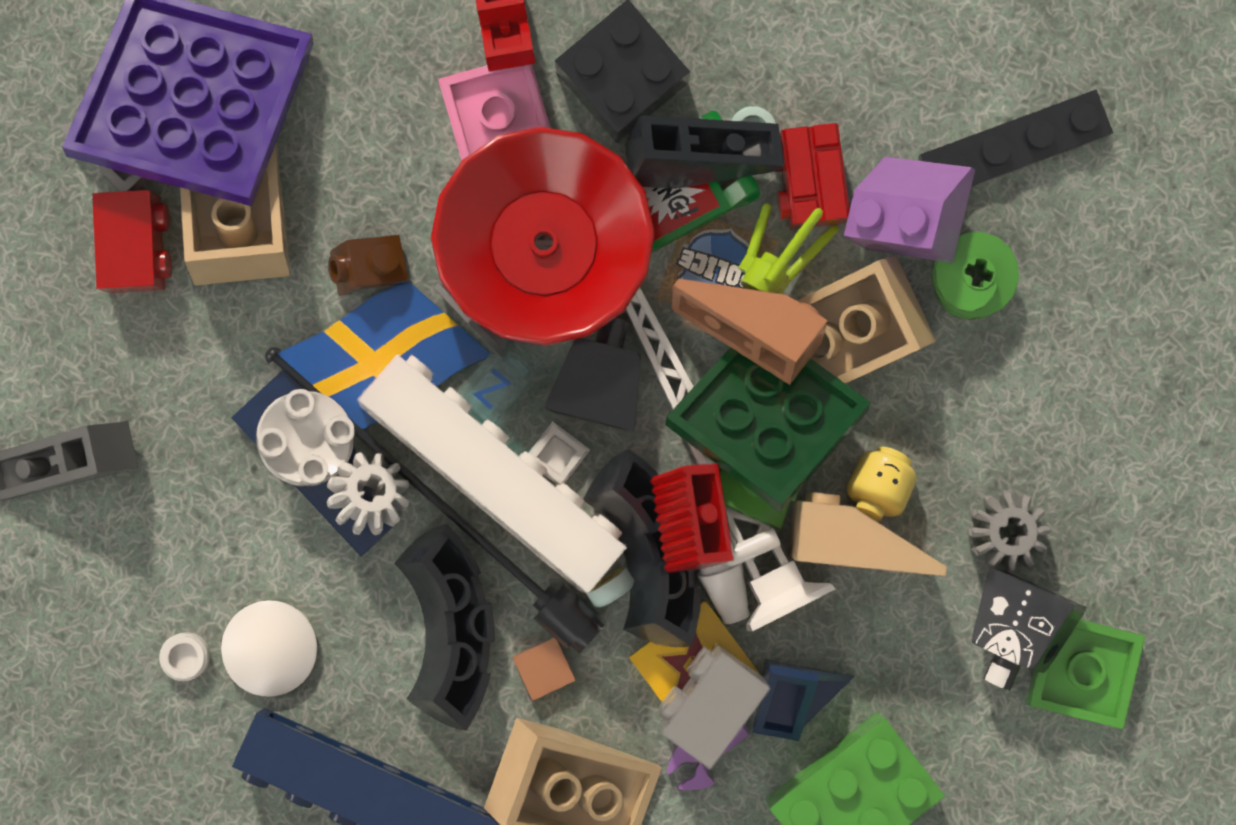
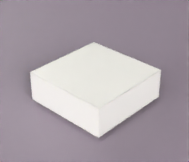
[529,421,590,485]

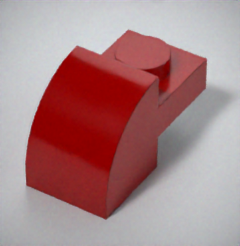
[476,0,536,72]

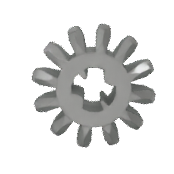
[966,490,1051,572]

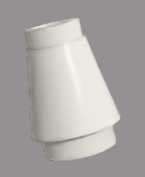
[697,563,750,624]

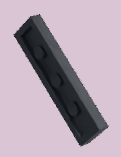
[918,89,1113,187]

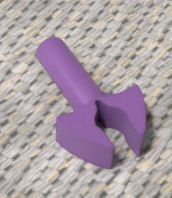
[667,724,749,790]

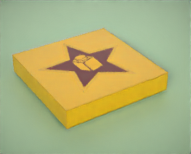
[629,600,760,702]

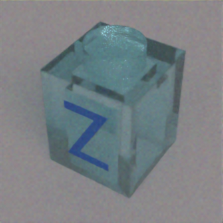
[457,351,530,426]

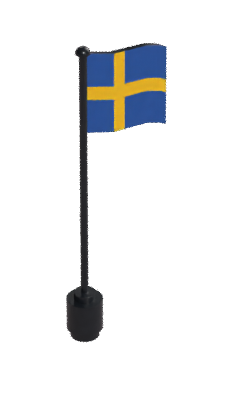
[265,282,604,654]

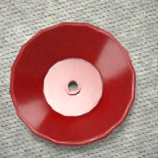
[431,126,655,346]

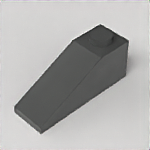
[0,421,138,501]

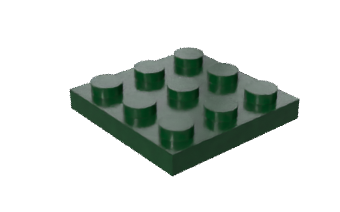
[665,347,871,512]

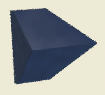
[752,659,855,741]

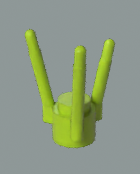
[738,203,839,294]

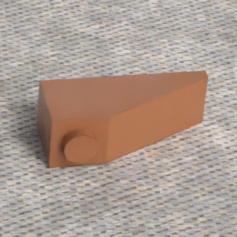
[671,279,828,385]

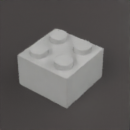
[658,642,770,770]

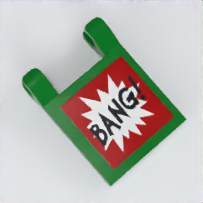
[625,111,761,254]

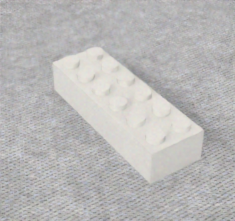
[358,354,626,593]

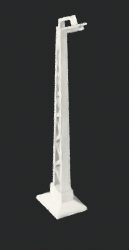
[535,236,835,631]

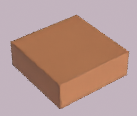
[512,637,576,701]

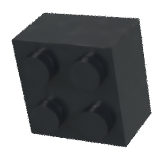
[555,0,690,143]

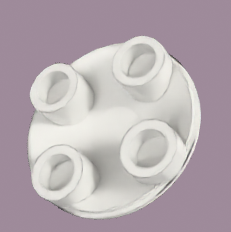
[256,389,354,486]
[221,601,317,697]

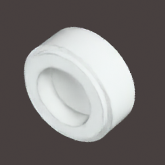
[159,632,210,681]

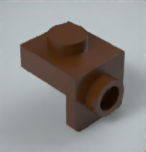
[328,235,408,296]

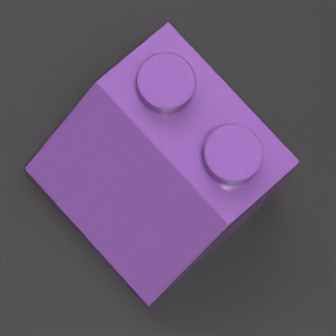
[843,157,975,263]

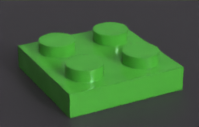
[1025,619,1145,729]

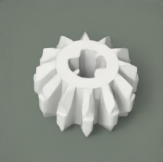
[327,453,409,535]

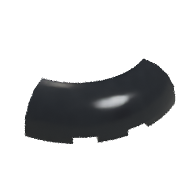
[583,449,702,647]
[394,524,495,731]

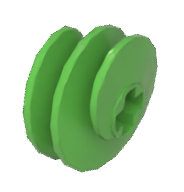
[931,232,1019,320]

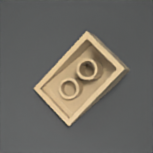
[180,144,290,286]
[797,255,937,383]
[788,492,947,576]
[484,718,662,825]

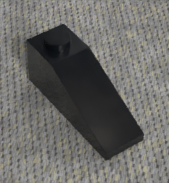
[625,115,784,189]

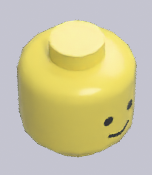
[847,447,917,521]

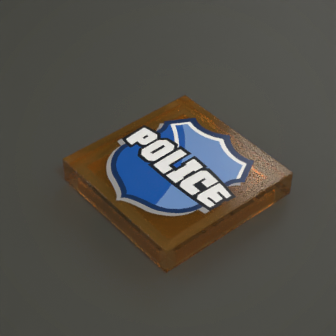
[656,219,777,305]

